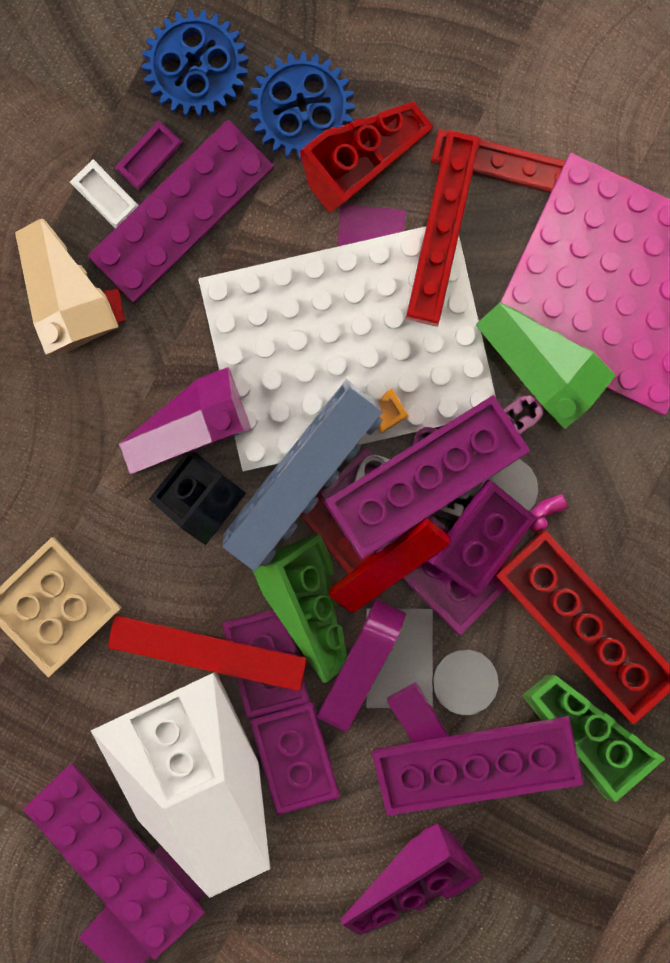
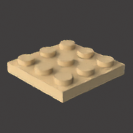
[0,537,122,678]

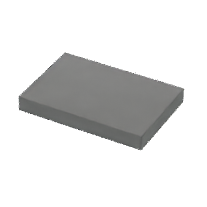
[366,608,433,708]

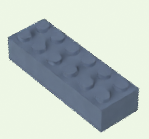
[222,378,382,571]

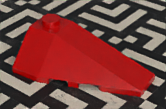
[300,101,434,213]

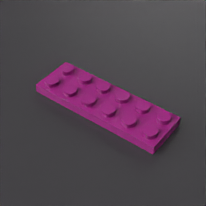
[87,119,275,304]
[324,395,530,560]
[319,447,506,636]
[372,716,584,816]
[22,763,206,960]

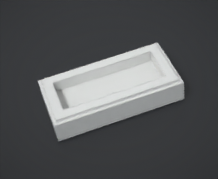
[70,159,139,228]

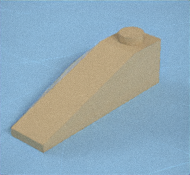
[15,219,119,355]

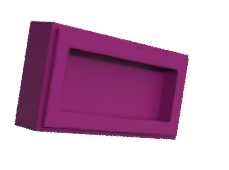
[114,120,184,192]
[387,682,449,742]

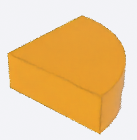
[378,388,409,434]

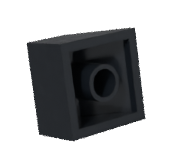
[149,451,246,545]

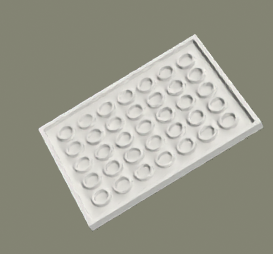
[198,227,496,471]

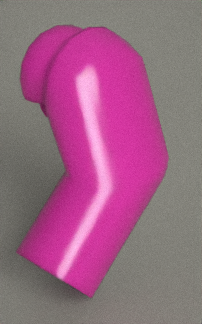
[530,494,568,532]

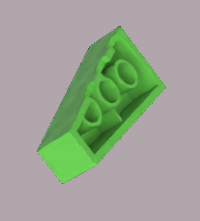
[521,674,665,803]

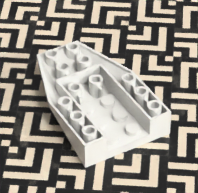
[91,672,270,898]

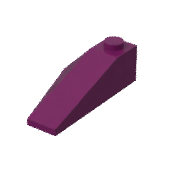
[119,367,252,474]
[340,823,483,935]

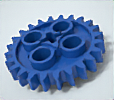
[141,9,249,119]
[248,52,355,161]

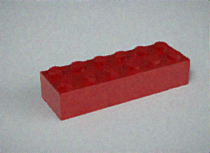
[494,530,670,725]

